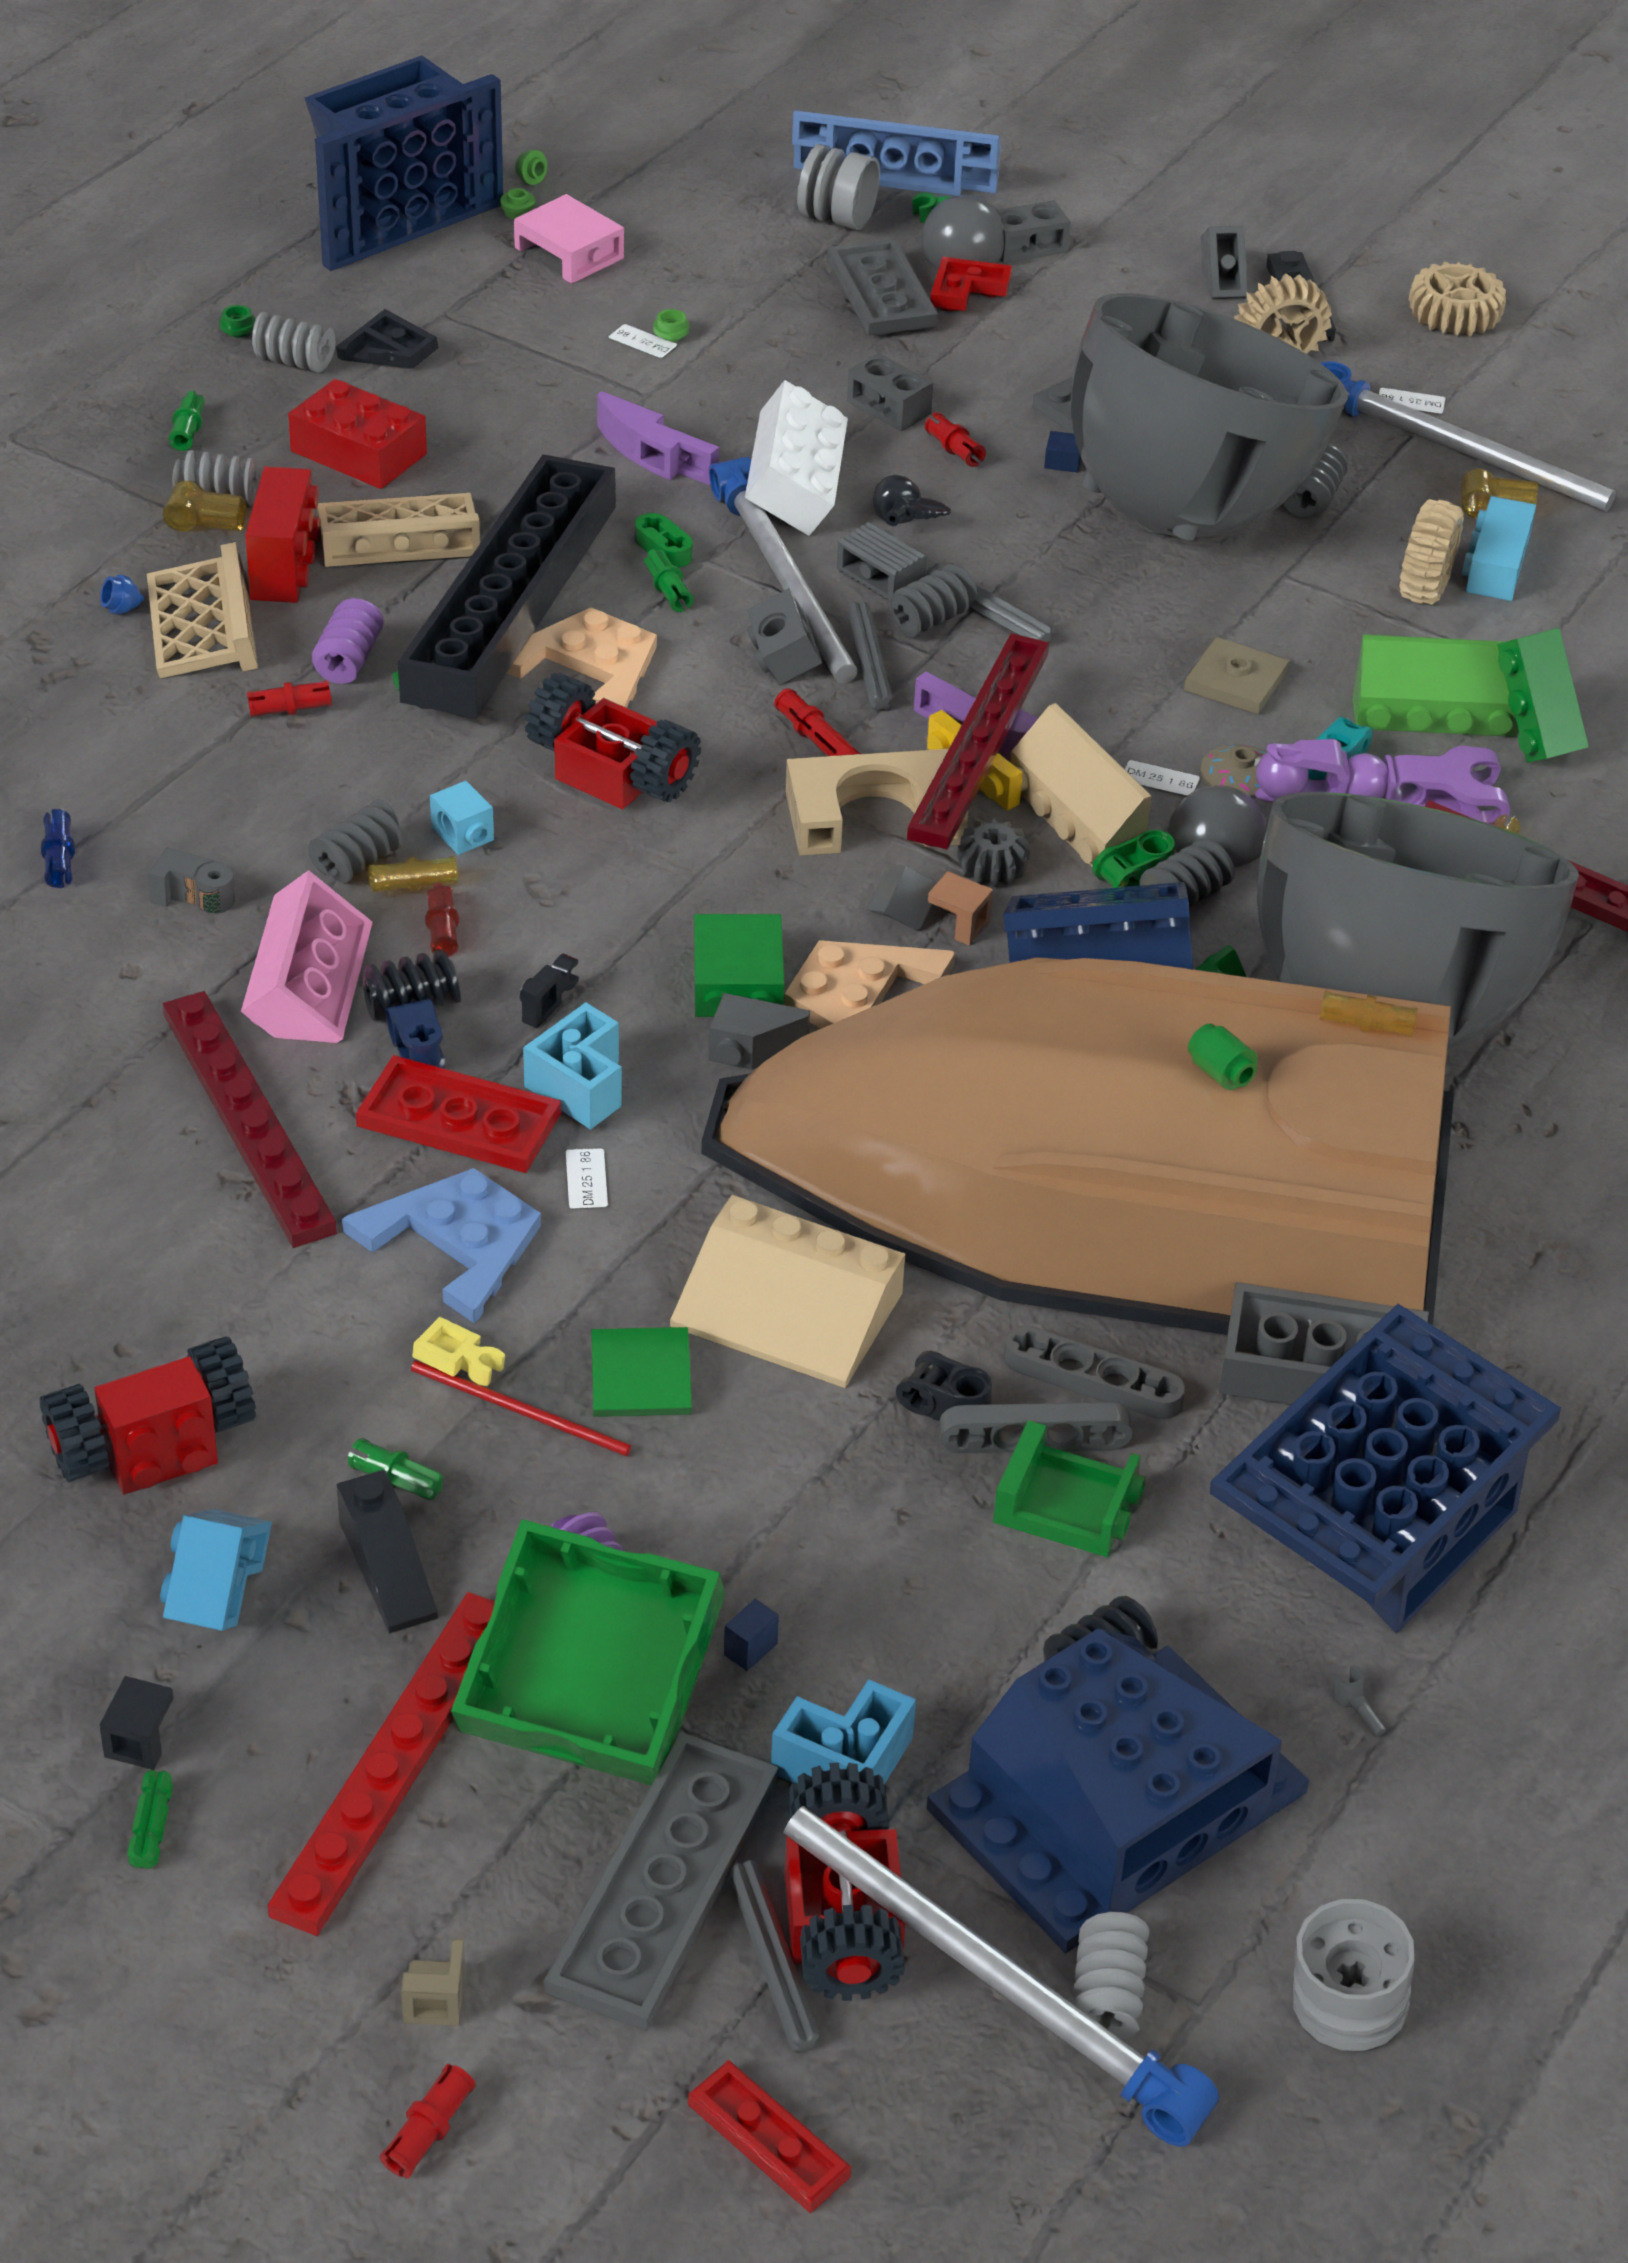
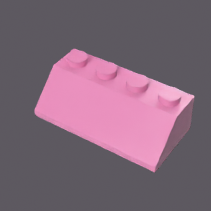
[241,870,373,1043]

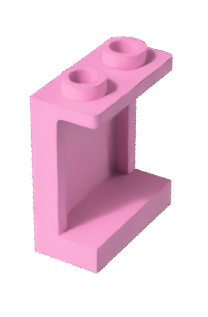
[514,194,624,284]

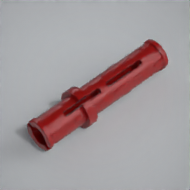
[774,688,861,756]

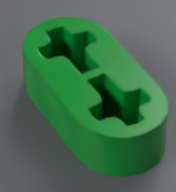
[635,513,693,568]

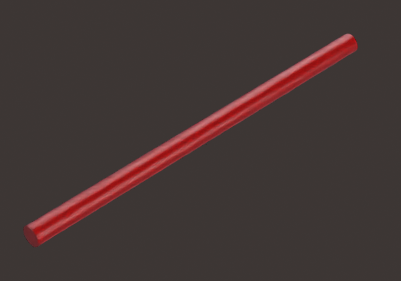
[411,1360,631,1457]

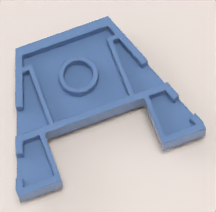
[342,1168,541,1323]

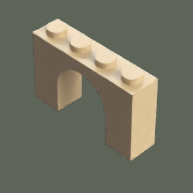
[785,749,968,856]

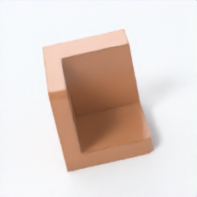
[928,871,993,946]

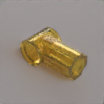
[1461,469,1538,518]
[163,481,246,532]

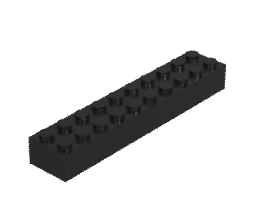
[398,454,616,718]

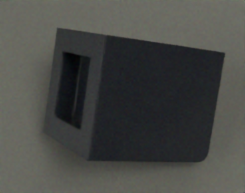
[99,1676,174,1770]

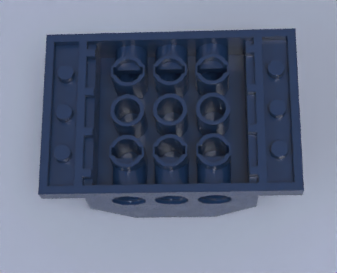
[304,55,503,271]
[1004,882,1193,970]
[1210,1304,1561,1634]
[926,1628,1309,1954]

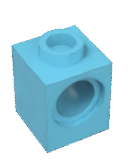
[430,781,494,855]

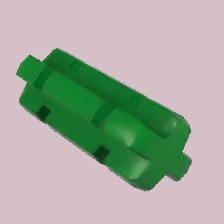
[127,1770,173,1869]

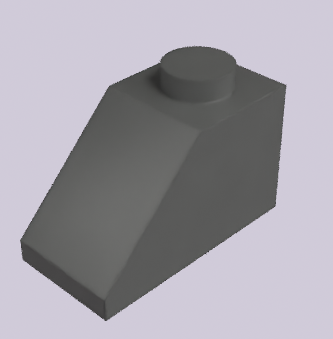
[1201,226,1248,299]
[709,993,810,1070]

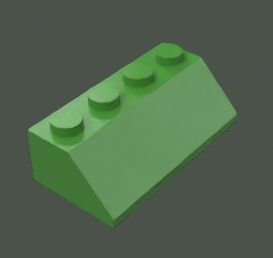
[1352,635,1518,737]

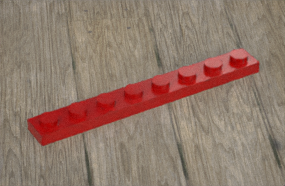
[267,1592,495,1937]

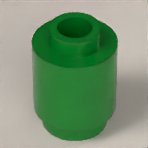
[1188,1023,1258,1090]

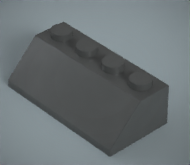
[1219,1282,1429,1404]

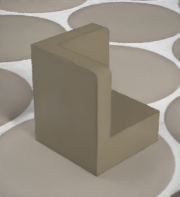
[401,1938,466,2026]

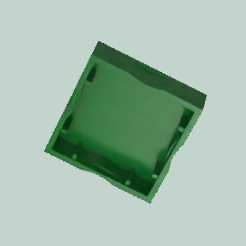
[451,1519,725,1786]

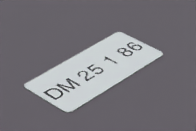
[608,324,677,358]
[1379,388,1446,414]
[1125,760,1200,796]
[566,1148,608,1209]

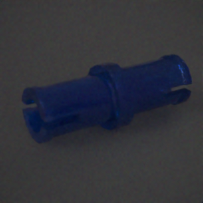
[41,809,75,888]

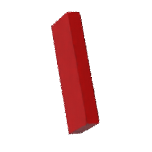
[688,2060,852,2214]

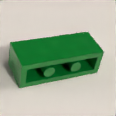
[1497,628,1589,763]

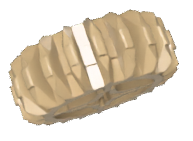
[1409,261,1506,336]
[1234,273,1332,354]
[1399,499,1464,605]

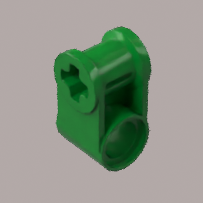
[1092,830,1175,888]

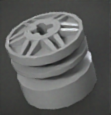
[797,144,880,230]
[1293,1899,1415,2051]

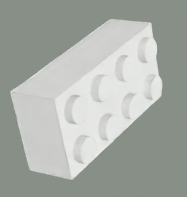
[745,380,848,536]

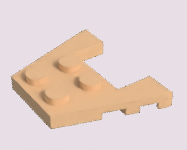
[507,607,657,708]
[784,940,955,1029]

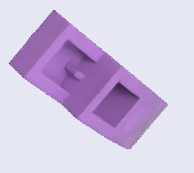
[597,391,719,485]
[914,672,1038,762]

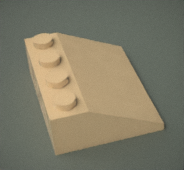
[670,1195,905,1388]

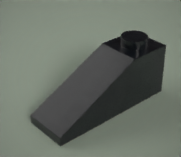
[336,1469,438,1634]

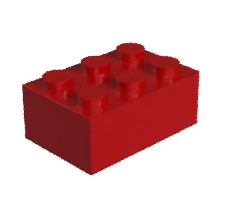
[288,379,427,489]
[245,466,321,603]

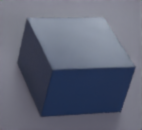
[1044,431,1081,473]
[724,1598,779,1671]

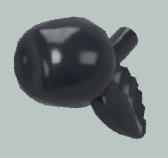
[872,474,951,527]

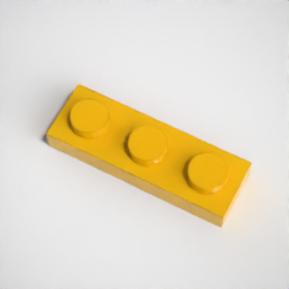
[927,710,1023,811]

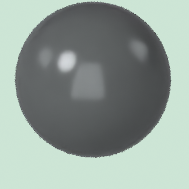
[922,195,1004,269]
[1168,785,1267,867]

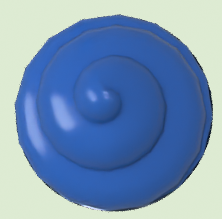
[100,574,144,615]

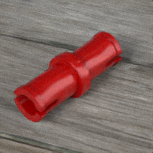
[925,412,986,467]
[247,680,332,718]
[380,2064,476,2179]

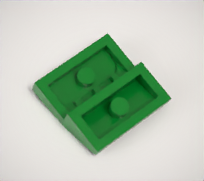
[591,1327,692,1417]

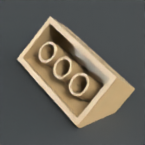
[1010,703,1151,867]

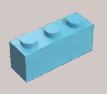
[1462,496,1536,601]

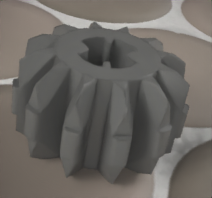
[957,818,1030,887]

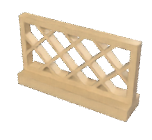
[317,493,480,567]
[147,542,258,679]

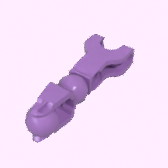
[1255,739,1510,827]

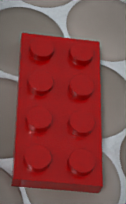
[356,1055,561,1173]

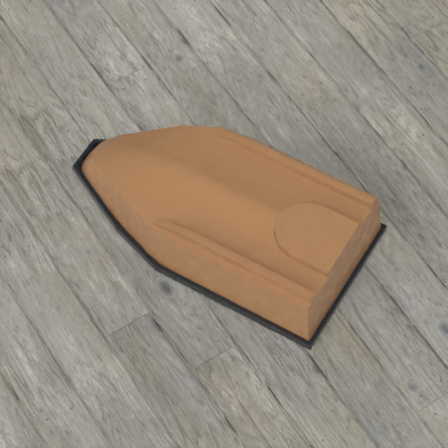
[701,957,1454,1335]

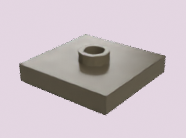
[1184,637,1290,714]

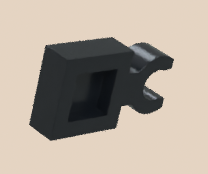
[519,953,579,1029]

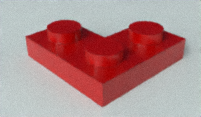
[930,256,1012,311]

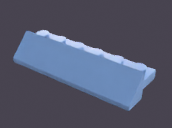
[792,110,1002,196]

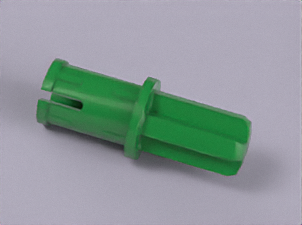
[168,391,205,451]
[644,549,694,612]
[348,1438,443,1500]

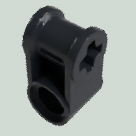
[896,1350,992,1430]

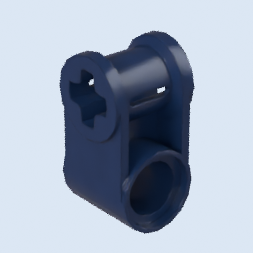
[385,998,446,1069]

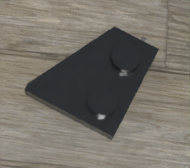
[336,309,439,368]

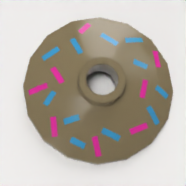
[1200,744,1267,799]

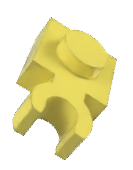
[412,1316,505,1386]

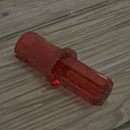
[425,882,460,957]

